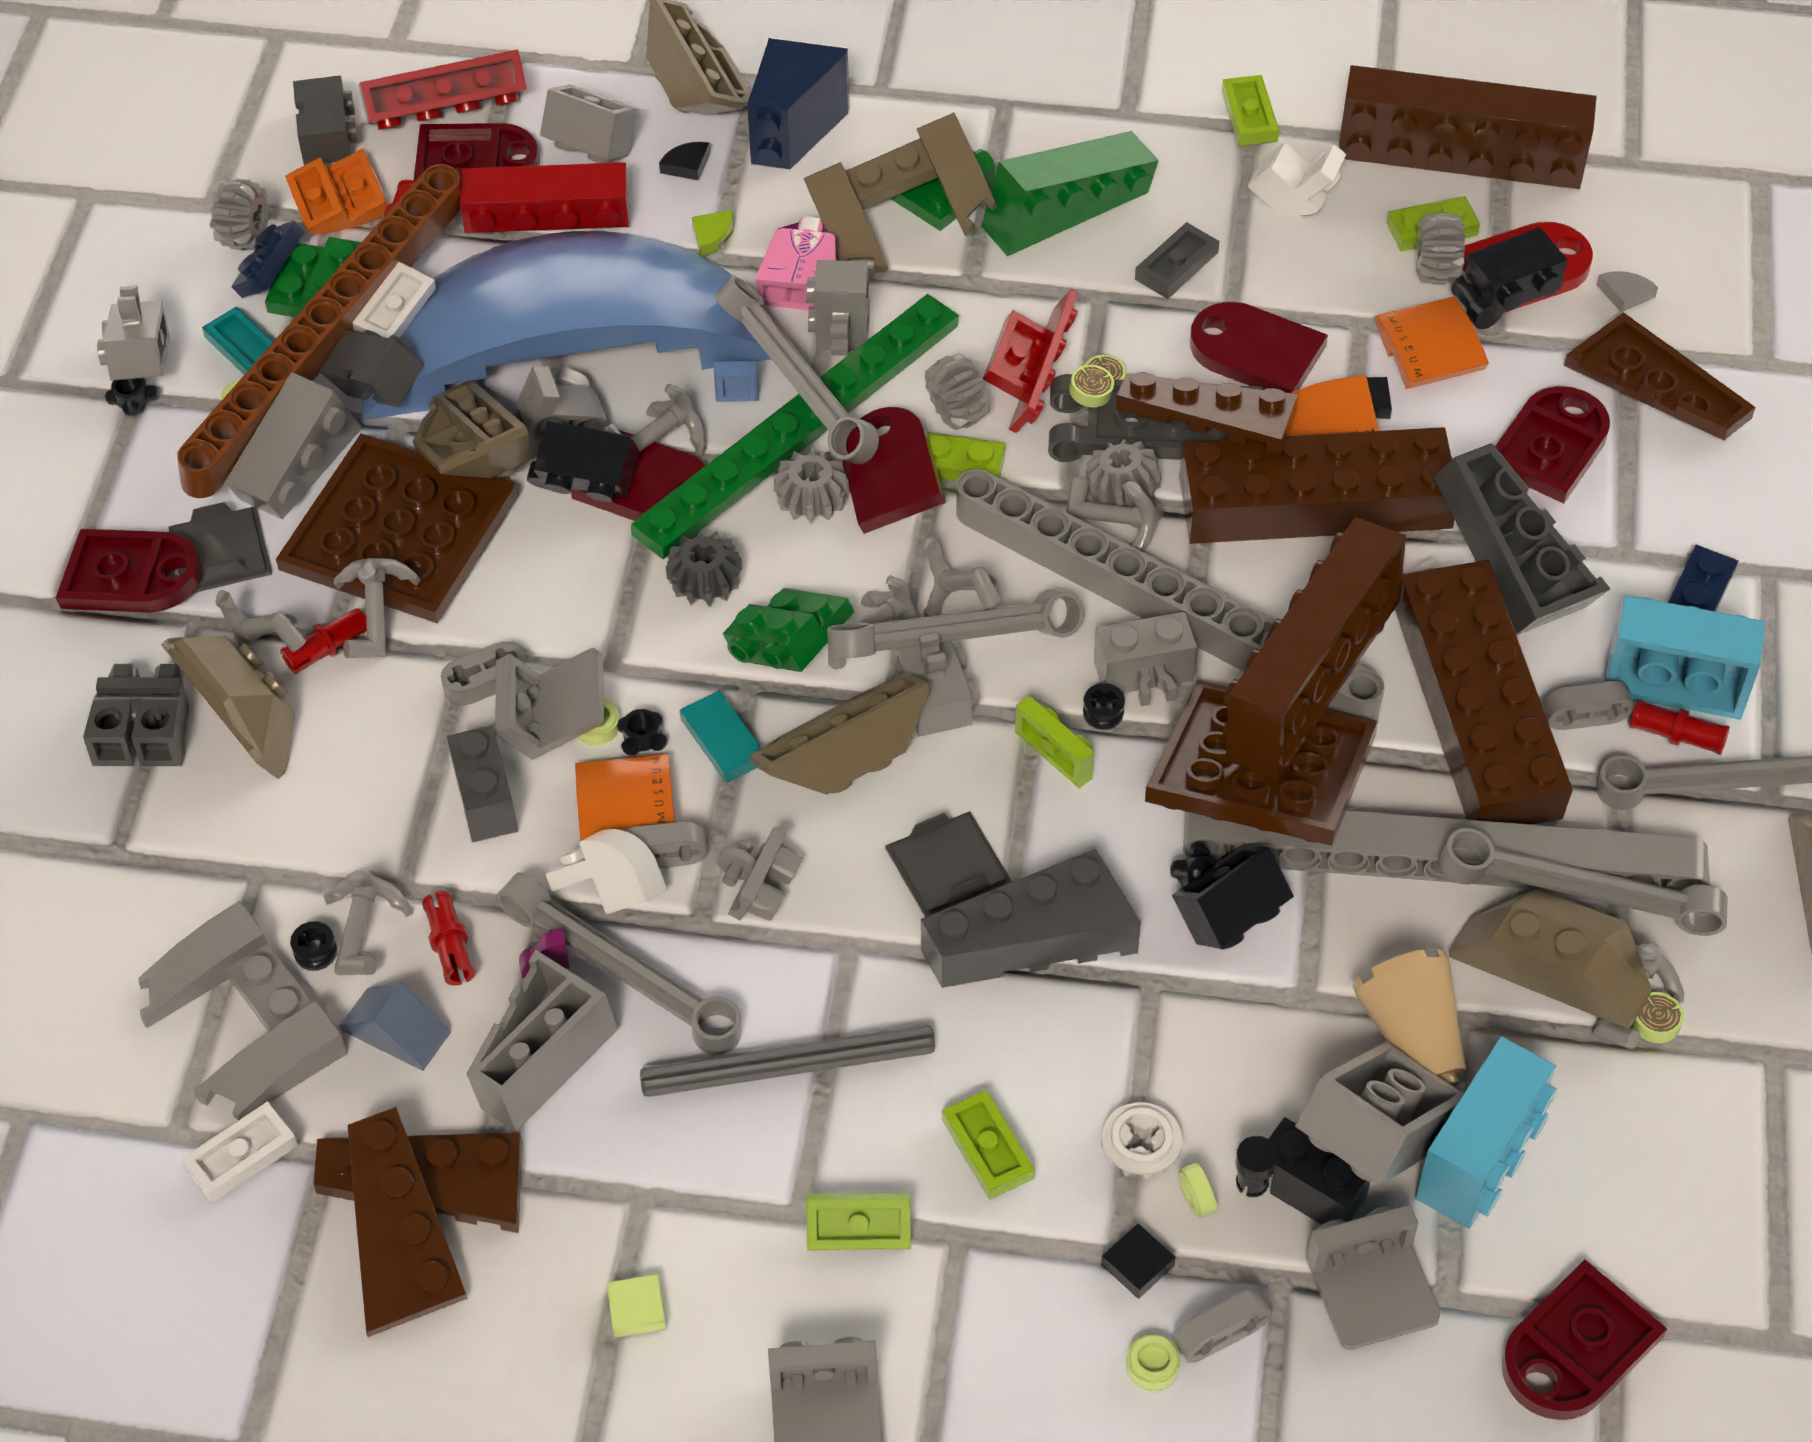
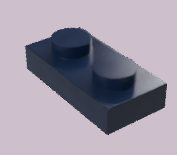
[231,220,305,298]
[1668,545,1739,612]

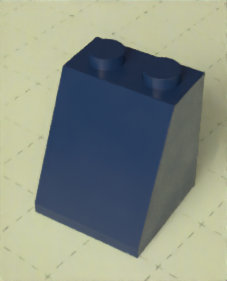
[747,38,850,169]

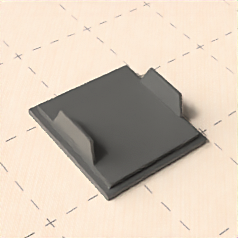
[168,502,272,593]
[885,812,1012,917]

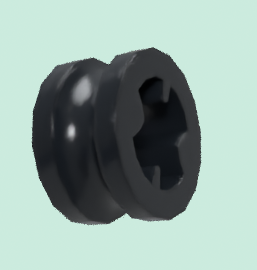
[1083,683,1125,730]
[290,921,338,971]

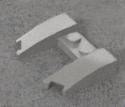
[138,900,347,1120]

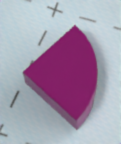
[519,929,570,978]

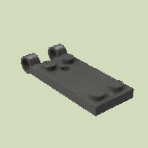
[1048,374,1262,462]

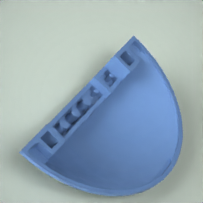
[362,231,771,420]

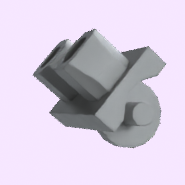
[717,827,803,921]

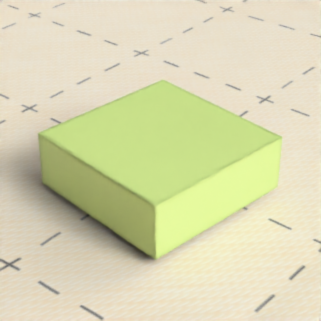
[606,1274,666,1338]

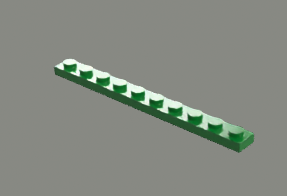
[631,293,959,559]

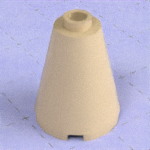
[1352,948,1466,1087]

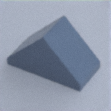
[339,983,450,1071]

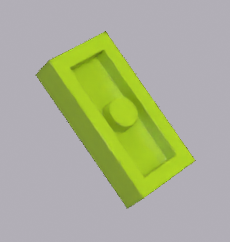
[1222,75,1279,146]
[1386,196,1480,252]
[927,432,1006,481]
[1015,695,1094,789]
[942,1089,1035,1200]
[806,1193,911,1250]

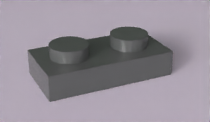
[1135,222,1220,299]

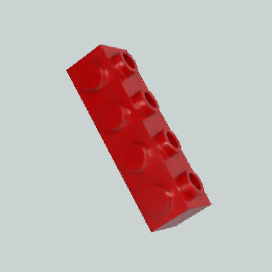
[359,49,527,130]
[460,162,629,233]

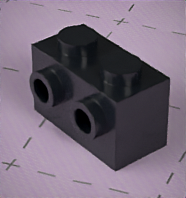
[1172,844,1294,950]

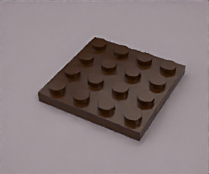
[276,433,518,623]
[1145,680,1378,846]

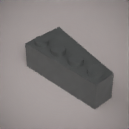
[1433,443,1611,635]
[921,848,1141,988]

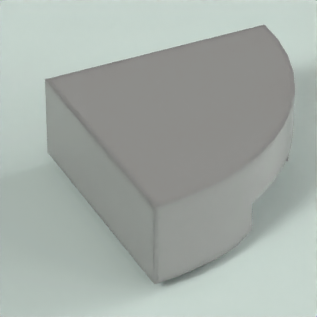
[1597,271,1658,312]

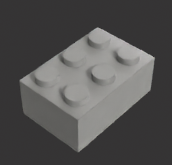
[1295,1041,1464,1185]

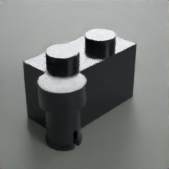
[1451,227,1568,330]
[527,420,640,502]
[1235,1117,1370,1225]

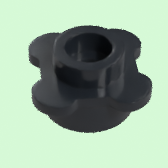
[105,378,158,416]
[617,709,667,755]
[1170,845,1217,887]

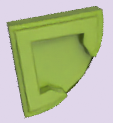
[691,210,733,256]

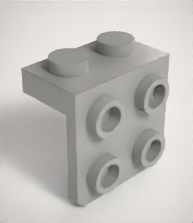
[495,648,604,760]
[1306,1205,1440,1350]
[768,1337,883,1442]

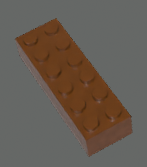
[1338,65,1597,189]
[1179,427,1455,544]
[1222,517,1406,780]
[1395,560,1573,825]

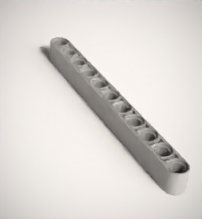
[956,469,1384,720]
[1183,810,1710,891]

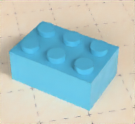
[1604,595,1766,720]
[1415,1036,1557,1229]

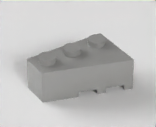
[224,372,363,520]
[466,950,618,1132]

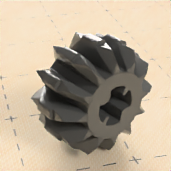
[665,529,742,607]

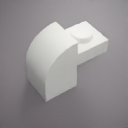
[1247,142,1346,216]
[545,829,667,914]

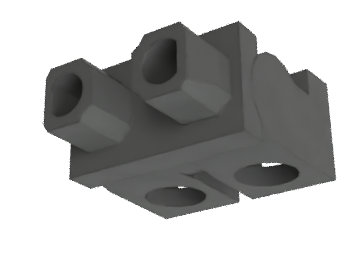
[83,664,189,766]

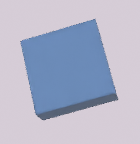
[714,361,759,402]

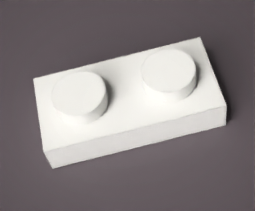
[352,262,436,338]
[181,1101,298,1203]

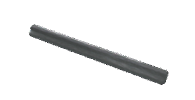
[640,1024,935,1097]

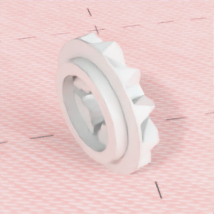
[1101,1102,1183,1180]

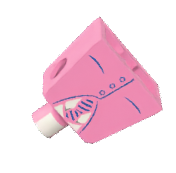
[756,216,837,310]

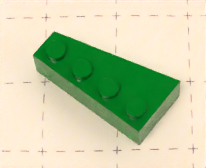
[981,131,1159,256]

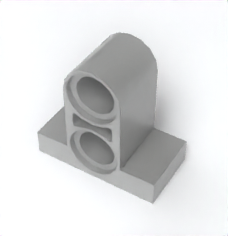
[512,365,609,459]

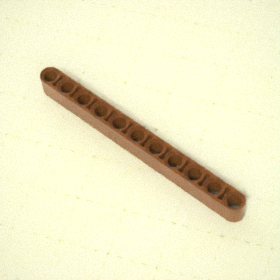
[177,164,460,498]

